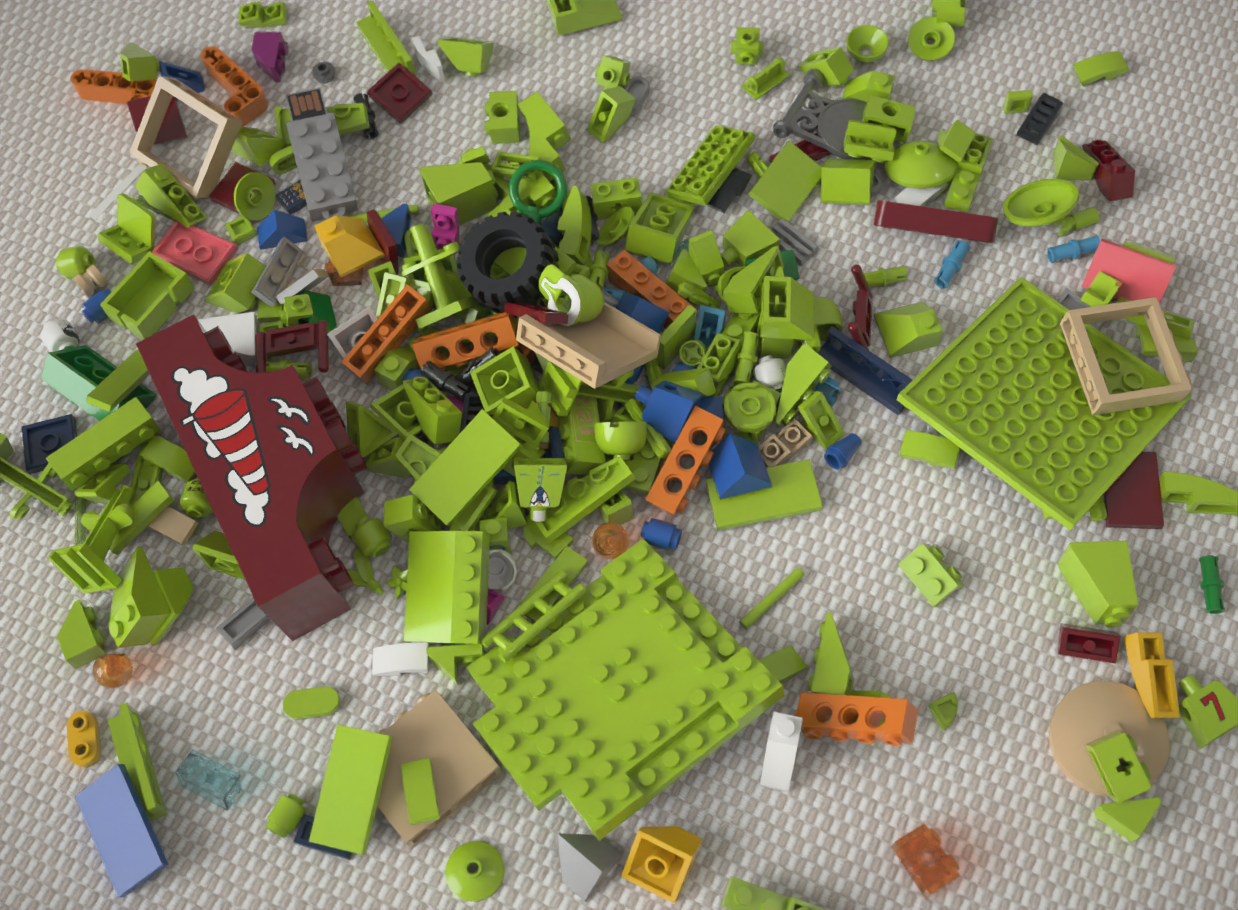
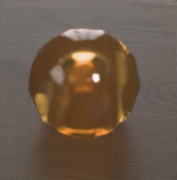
[591,522,629,560]
[93,652,133,689]

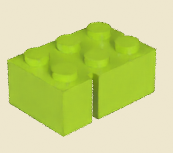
[100,251,195,340]

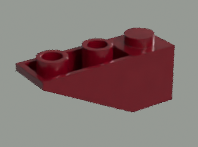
[1082,140,1135,201]

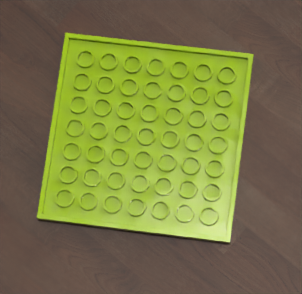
[896,276,1192,531]

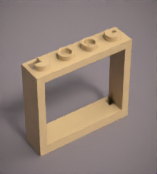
[130,76,243,200]
[1060,297,1192,415]

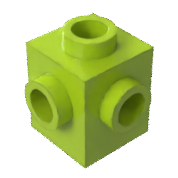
[731,27,764,65]
[595,55,631,90]

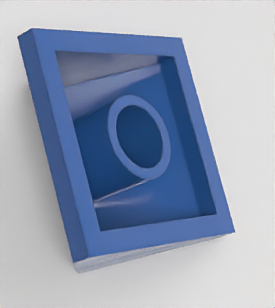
[708,433,772,499]

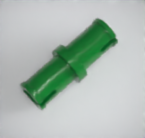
[1199,555,1225,614]

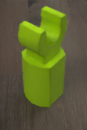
[1052,207,1100,237]

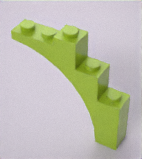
[485,91,572,218]

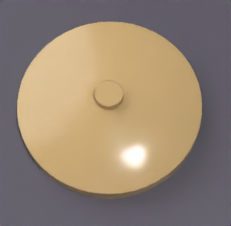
[1049,681,1170,797]

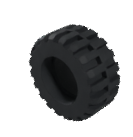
[457,212,559,313]

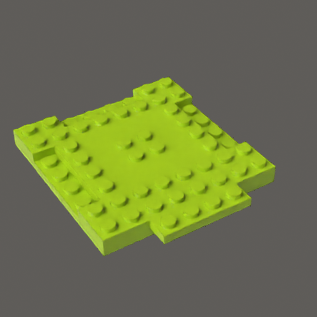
[466,539,785,841]

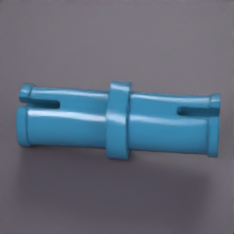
[1047,235,1100,263]
[934,240,970,289]

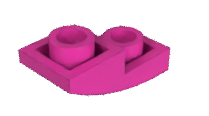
[431,203,459,250]

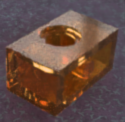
[891,823,960,899]

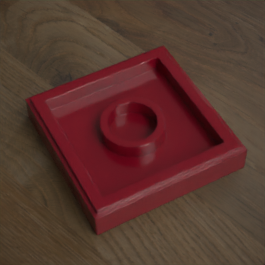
[367,62,433,124]
[127,96,187,145]
[209,162,276,214]
[367,209,399,275]

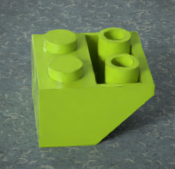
[761,276,814,340]

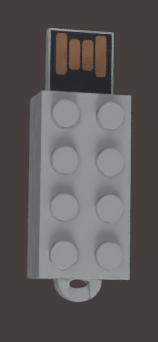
[285,88,358,221]

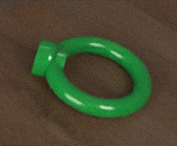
[509,160,567,224]

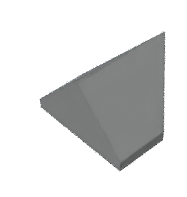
[557,833,623,902]

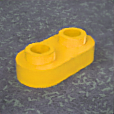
[67,711,101,768]

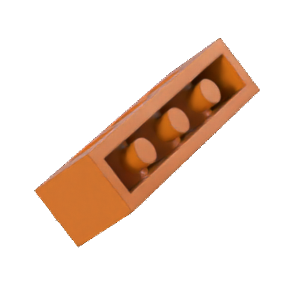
[606,250,694,329]
[341,284,432,385]
[412,312,520,370]
[645,406,726,517]
[796,692,918,746]

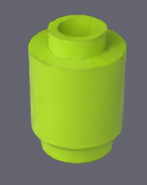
[265,793,307,839]

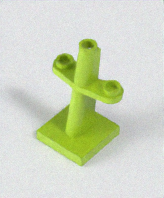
[401,223,480,329]
[538,360,642,423]
[0,433,73,520]
[47,485,136,594]

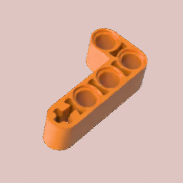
[200,46,268,127]
[70,69,157,104]

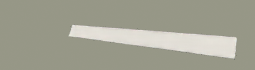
[89,143,166,220]

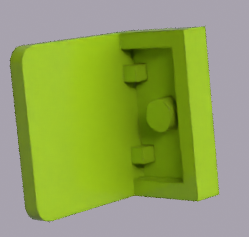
[98,193,155,264]

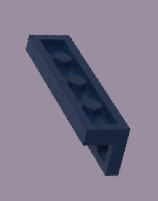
[817,326,913,415]

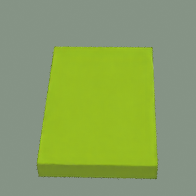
[748,141,822,222]

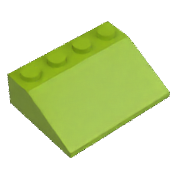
[404,531,490,644]

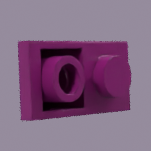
[251,32,289,83]

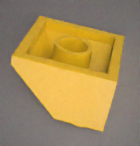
[314,215,385,278]
[621,826,703,903]

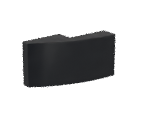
[706,168,752,214]

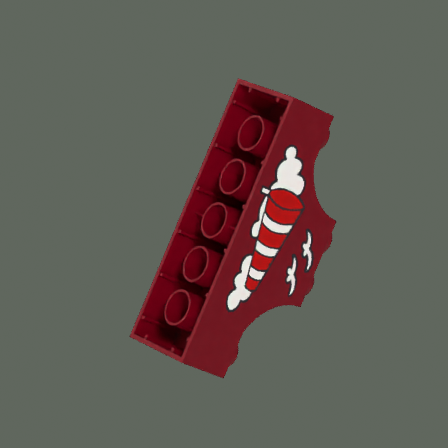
[136,314,368,641]

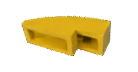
[1124,632,1180,718]

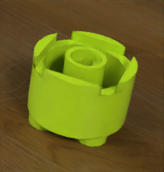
[932,0,965,28]

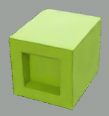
[1080,271,1123,307]

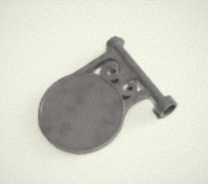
[773,69,872,160]

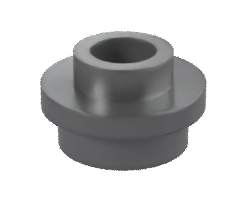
[312,62,335,84]

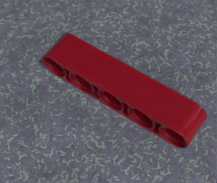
[873,200,999,243]

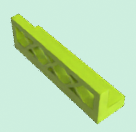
[356,0,417,77]
[108,703,167,821]

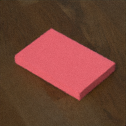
[152,221,238,285]
[1081,239,1176,303]

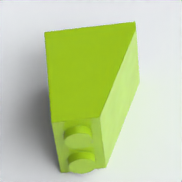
[419,162,499,226]
[1058,541,1138,628]

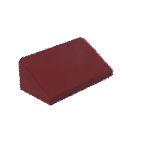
[1058,623,1121,664]

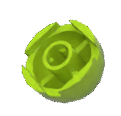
[594,421,647,460]

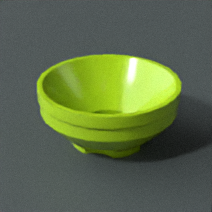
[846,25,889,63]

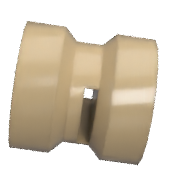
[73,265,108,298]

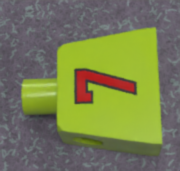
[1178,674,1238,749]

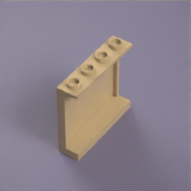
[516,302,661,389]
[377,690,502,848]

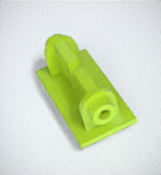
[741,57,790,101]

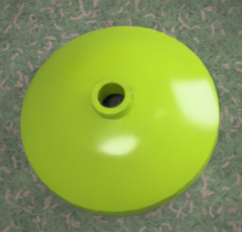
[884,141,958,189]
[1003,179,1079,227]

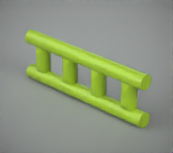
[480,570,587,663]

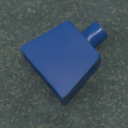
[635,381,703,444]

